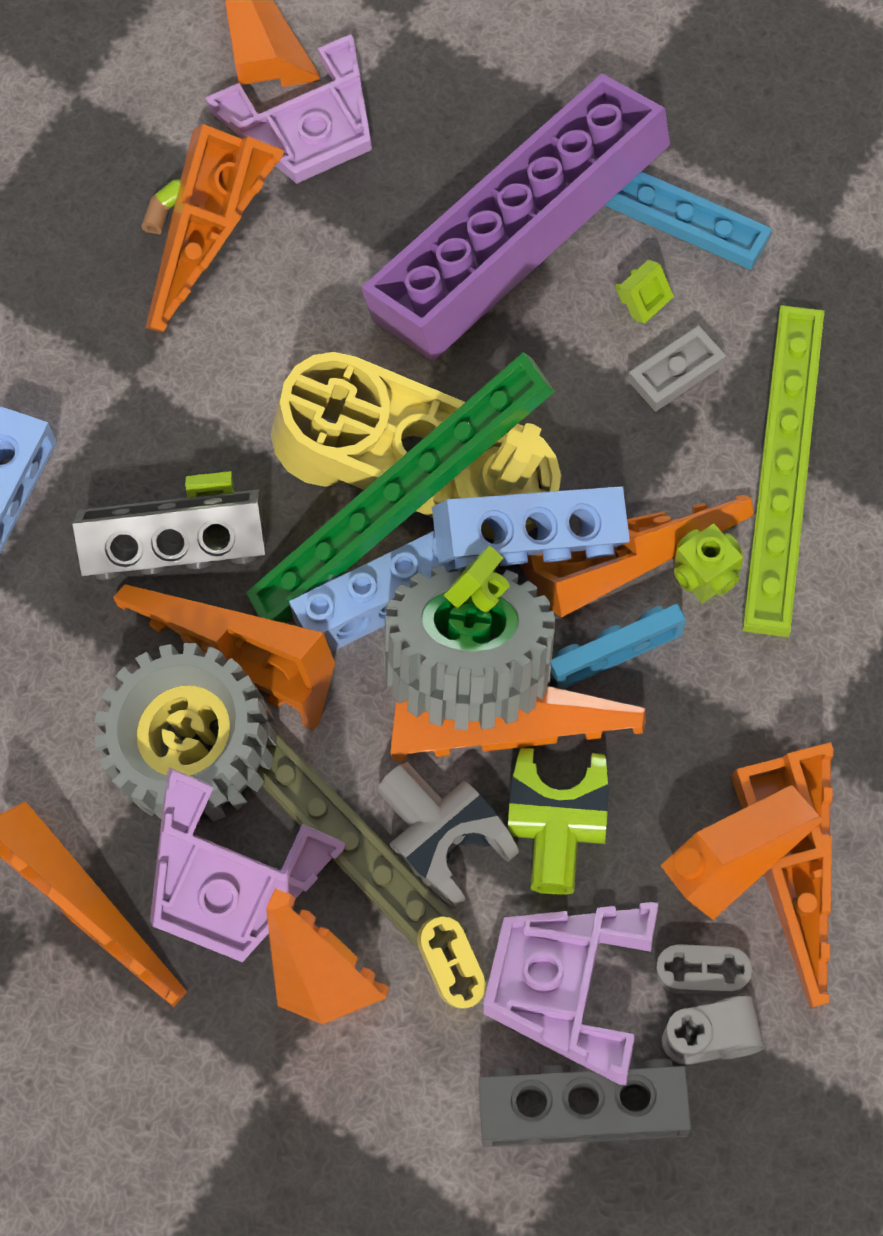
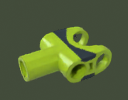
[508,748,609,895]

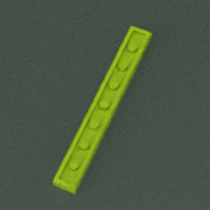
[742,305,825,637]

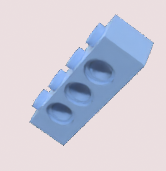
[0,406,57,553]
[432,486,630,570]
[289,531,456,652]

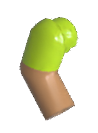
[141,180,181,234]

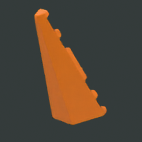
[225,0,320,87]
[146,124,285,332]
[520,495,754,617]
[113,584,335,731]
[390,686,646,761]
[730,742,833,1008]
[0,801,187,1007]
[266,888,390,1025]

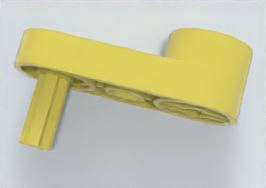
[271,352,561,540]

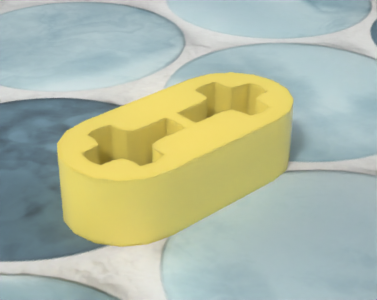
[417,916,486,1009]

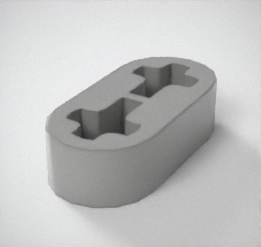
[655,944,752,996]

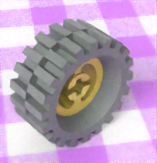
[94,643,276,825]

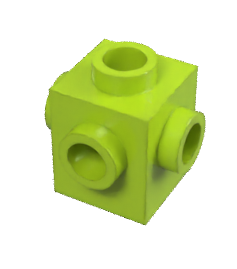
[673,523,743,604]

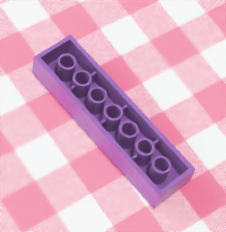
[361,73,670,362]

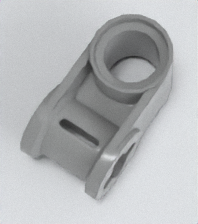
[662,996,764,1065]

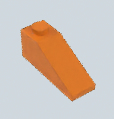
[660,785,823,920]

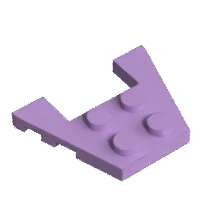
[205,34,372,184]
[150,767,346,962]
[483,902,659,1085]

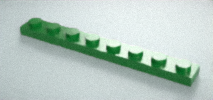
[246,352,555,623]

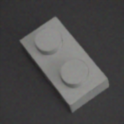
[628,325,727,412]

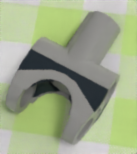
[377,762,519,909]

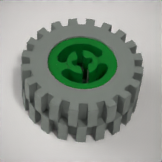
[384,565,555,730]

